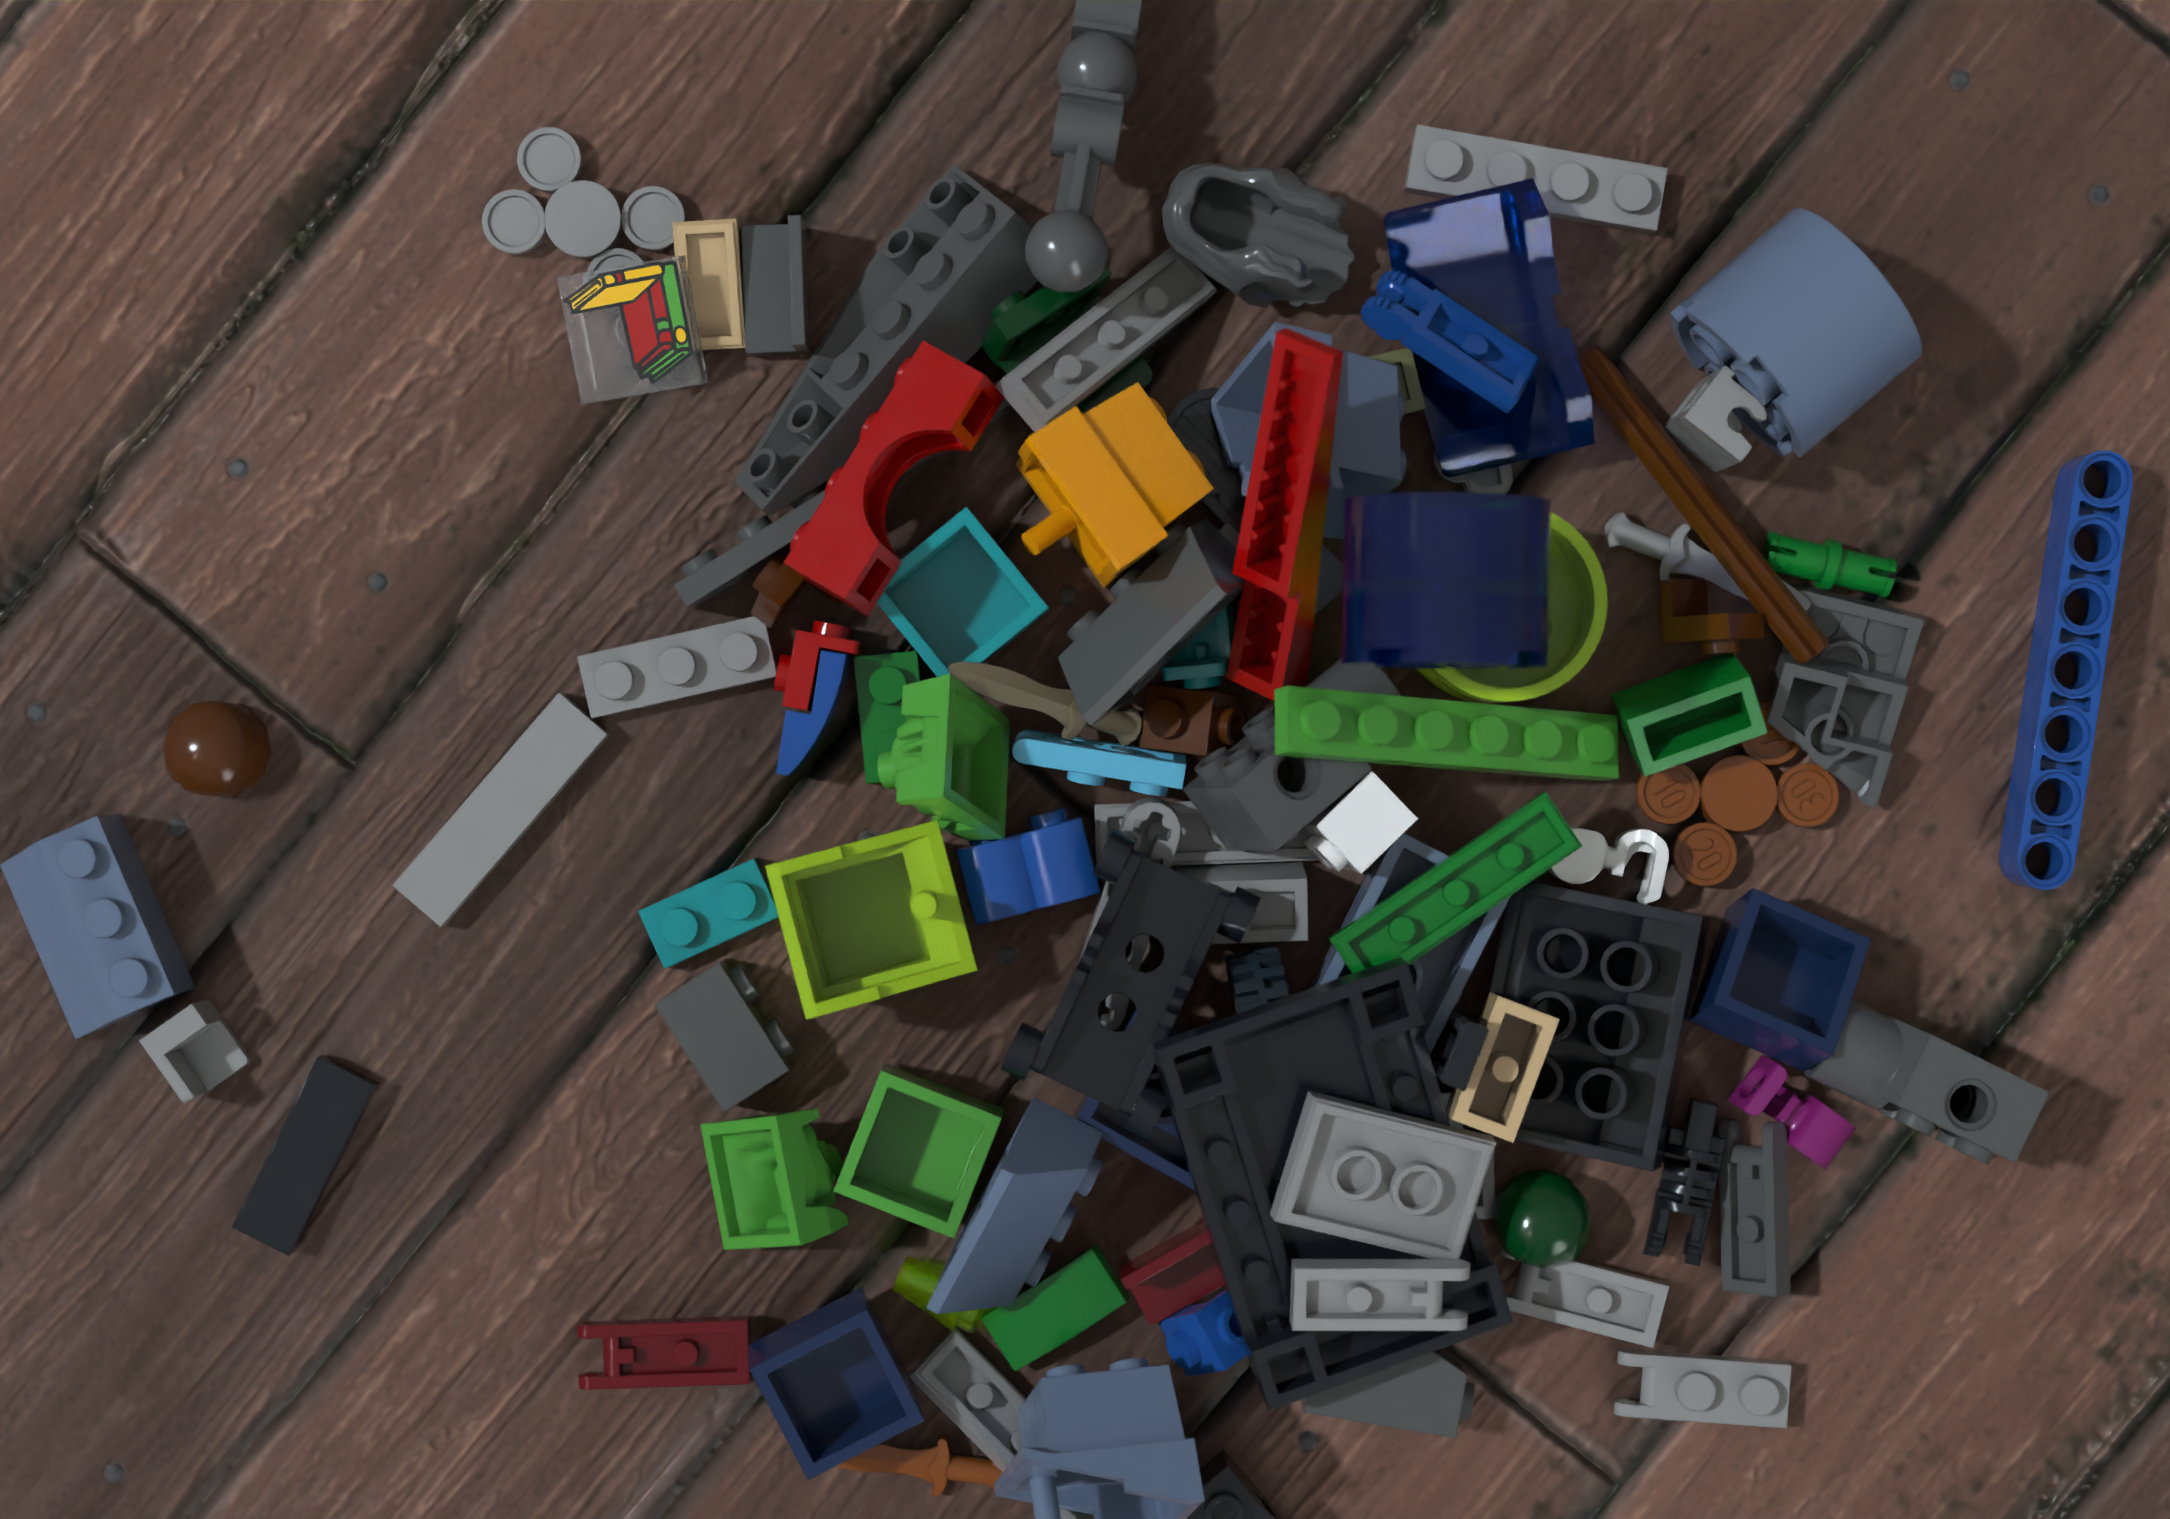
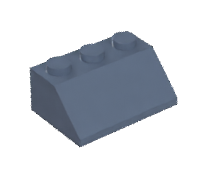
[0,814,195,1040]
[926,1097,1103,1314]

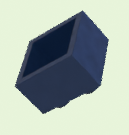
[1688,888,1871,1072]
[748,1287,925,1480]

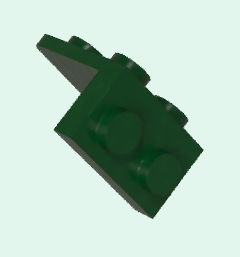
[981,265,1153,414]

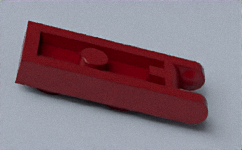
[577,1316,752,1390]

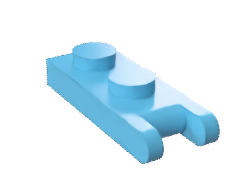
[1012,729,1186,796]

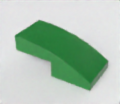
[981,1244,1130,1371]

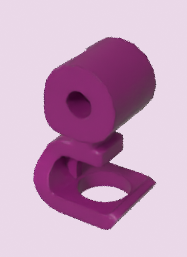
[1727,1055,1856,1170]

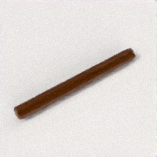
[1571,347,1829,664]

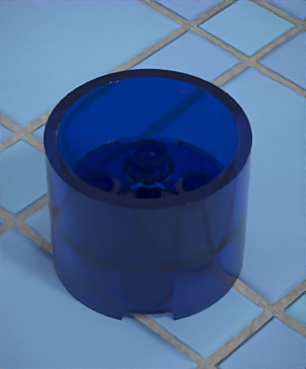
[1342,493,1551,669]

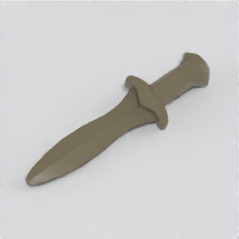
[948,662,1142,746]

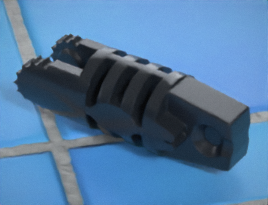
[1643,1097,1726,1266]

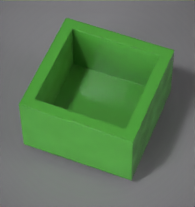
[833,1063,1003,1239]

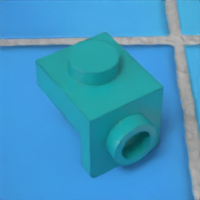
[1162,602,1235,689]

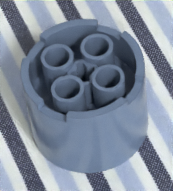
[1669,208,1922,458]

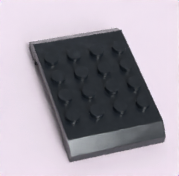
[1152,957,1513,1411]

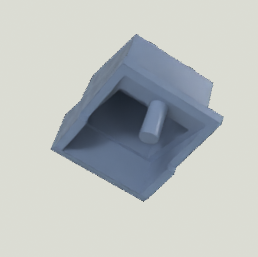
[1211,322,1406,540]
[994,1358,1205,1519]

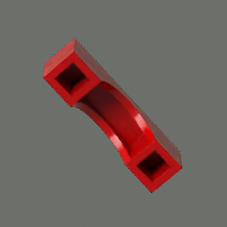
[783,341,1004,617]

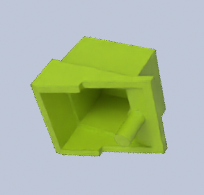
[765,820,978,1020]

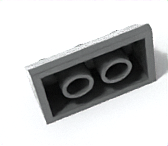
[1058,518,1246,726]

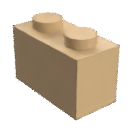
[1445,992,1560,1143]

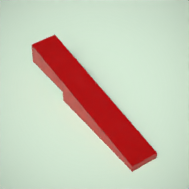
[1226,328,1343,701]

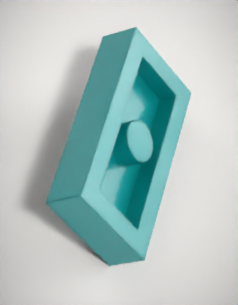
[638,858,779,969]

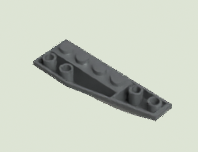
[734,164,1038,516]

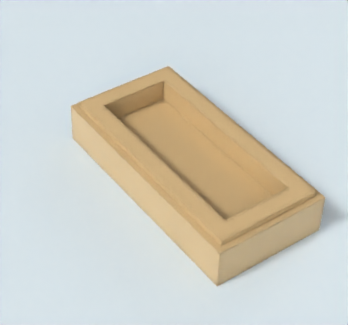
[672,219,745,351]

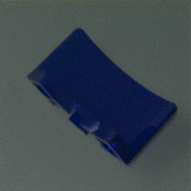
[1383,178,1595,477]

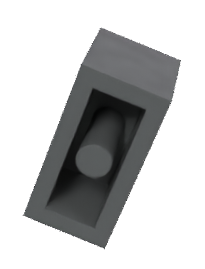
[654,958,796,1112]

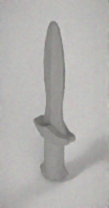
[1604,511,1810,611]

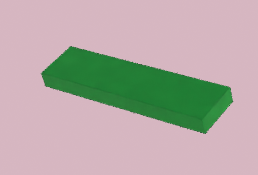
[1328,792,1583,974]

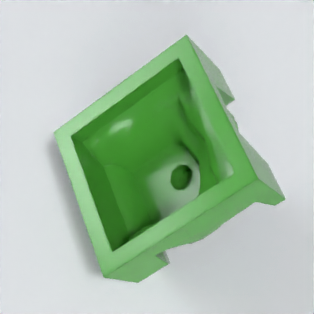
[877,674,1010,841]
[700,1108,849,1250]

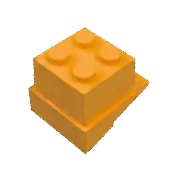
[1016,382,1214,588]

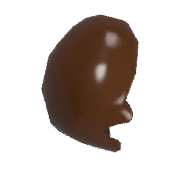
[163,701,271,796]

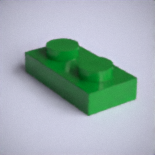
[853,651,921,784]

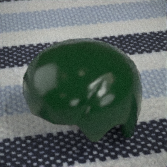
[1492,1169,1592,1268]

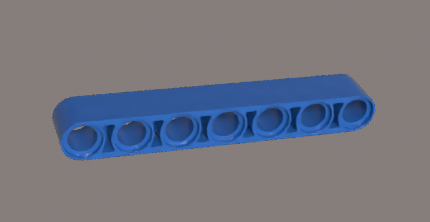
[1999,450,2133,890]

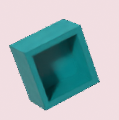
[877,507,1049,677]

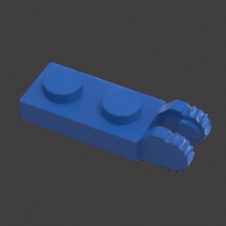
[1360,269,1540,414]

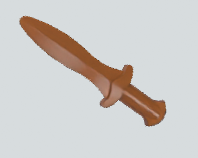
[835,1434,1003,1497]

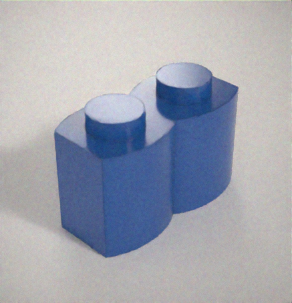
[956,808,1101,925]

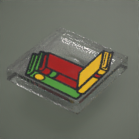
[557,255,708,404]

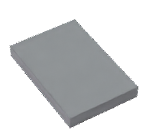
[1270,1091,1497,1259]

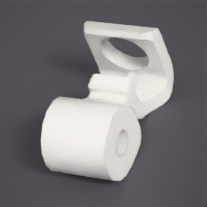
[1548,828,1669,904]

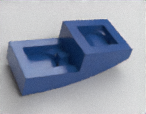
[776,650,851,776]

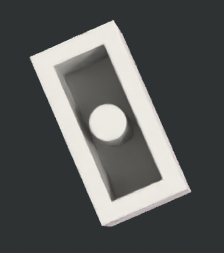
[1303,771,1418,874]

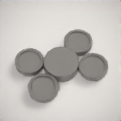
[482,127,686,314]

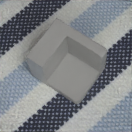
[139,999,250,1103]

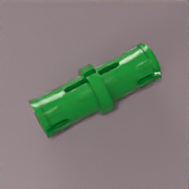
[1762,531,1897,598]

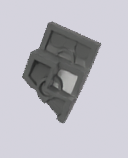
[1767,584,1924,808]

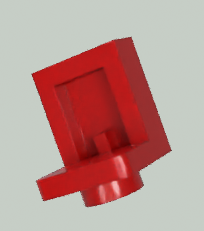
[774,621,863,711]

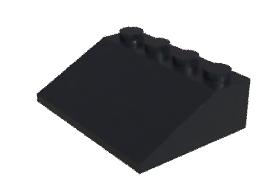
[1463,881,1711,1172]

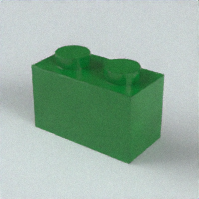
[1610,653,1768,777]

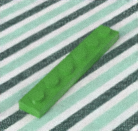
[1275,686,1619,782]

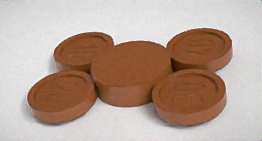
[1635,702,1839,886]

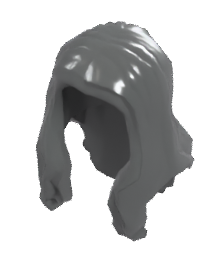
[1162,162,1355,308]

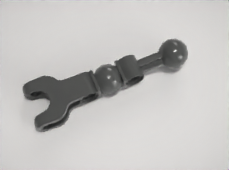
[1025,0,1143,293]

